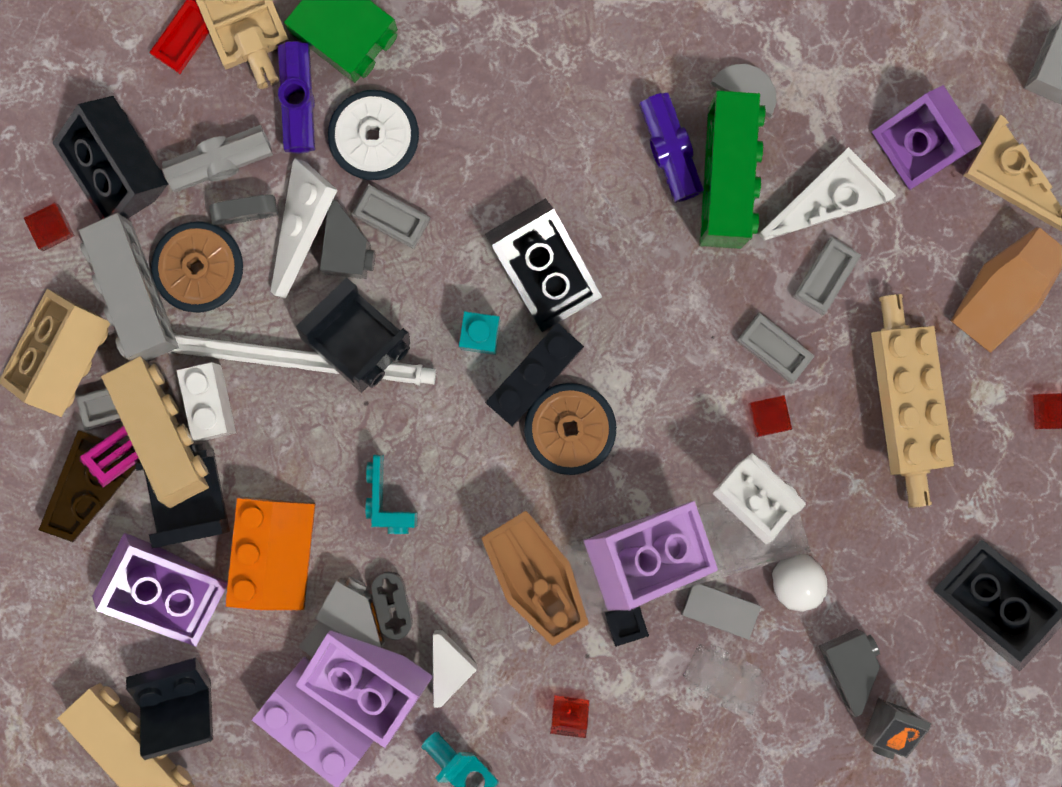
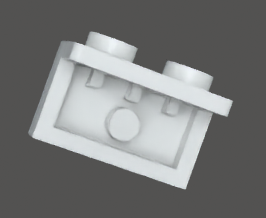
[712,454,806,544]

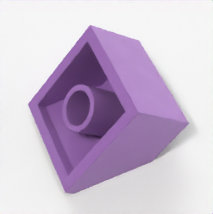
[872,85,982,190]

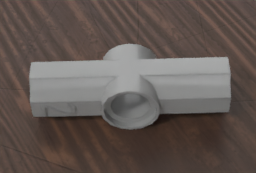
[162,125,273,193]

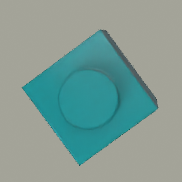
[459,311,501,355]

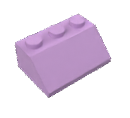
[252,656,374,787]

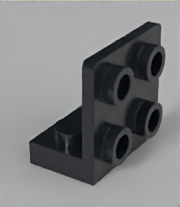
[126,657,213,760]

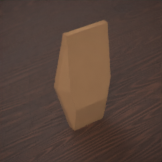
[951,227,1062,353]
[481,511,589,646]

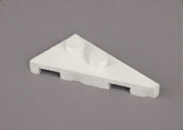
[758,147,896,241]
[271,158,337,298]

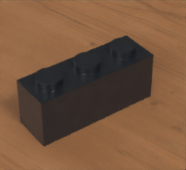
[485,322,584,428]

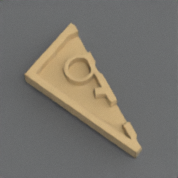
[963,115,1062,232]

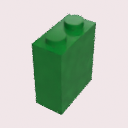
[284,0,398,83]

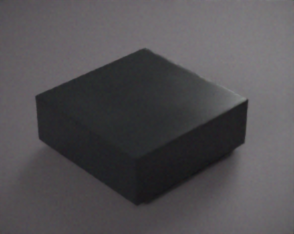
[604,606,649,647]

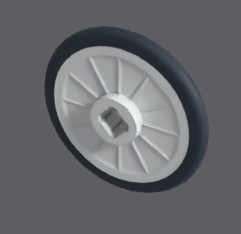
[328,90,419,180]

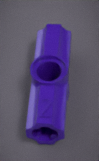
[278,41,315,154]
[639,92,704,203]

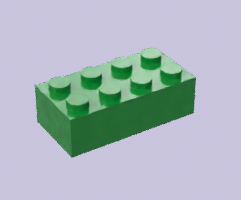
[699,91,766,249]

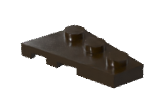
[38,429,141,542]

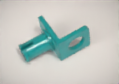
[421,731,499,787]

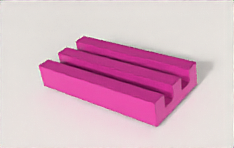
[80,426,140,487]

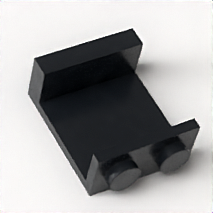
[135,444,230,549]

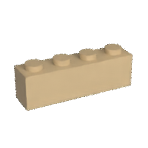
[101,356,209,508]
[57,683,195,787]

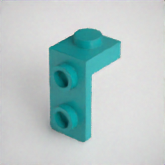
[365,455,418,534]

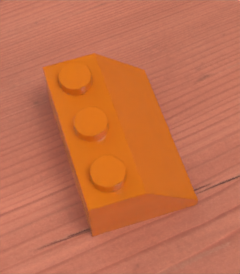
[225,497,316,610]

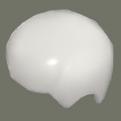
[772,553,827,612]

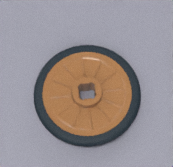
[151,221,243,313]
[524,383,617,475]

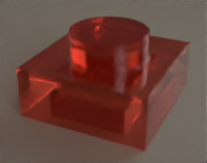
[24,203,75,251]
[1033,393,1062,430]
[748,395,792,437]
[550,695,590,738]

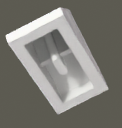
[433,630,478,707]

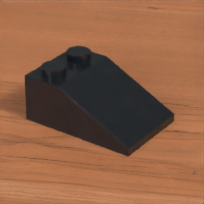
[485,198,602,332]
[933,539,1062,672]

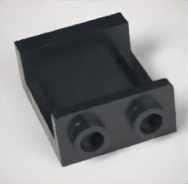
[296,277,411,393]

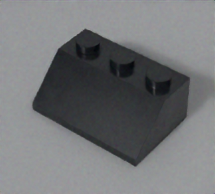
[52,96,169,220]

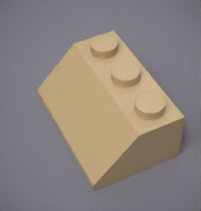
[0,289,110,417]

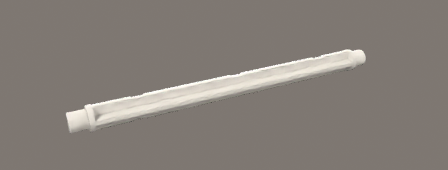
[168,333,436,386]

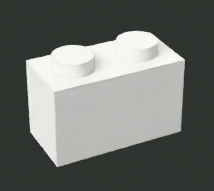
[177,362,236,441]

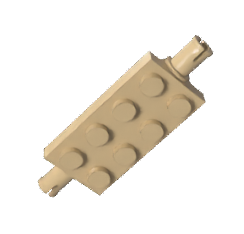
[196,0,290,89]
[871,294,954,508]

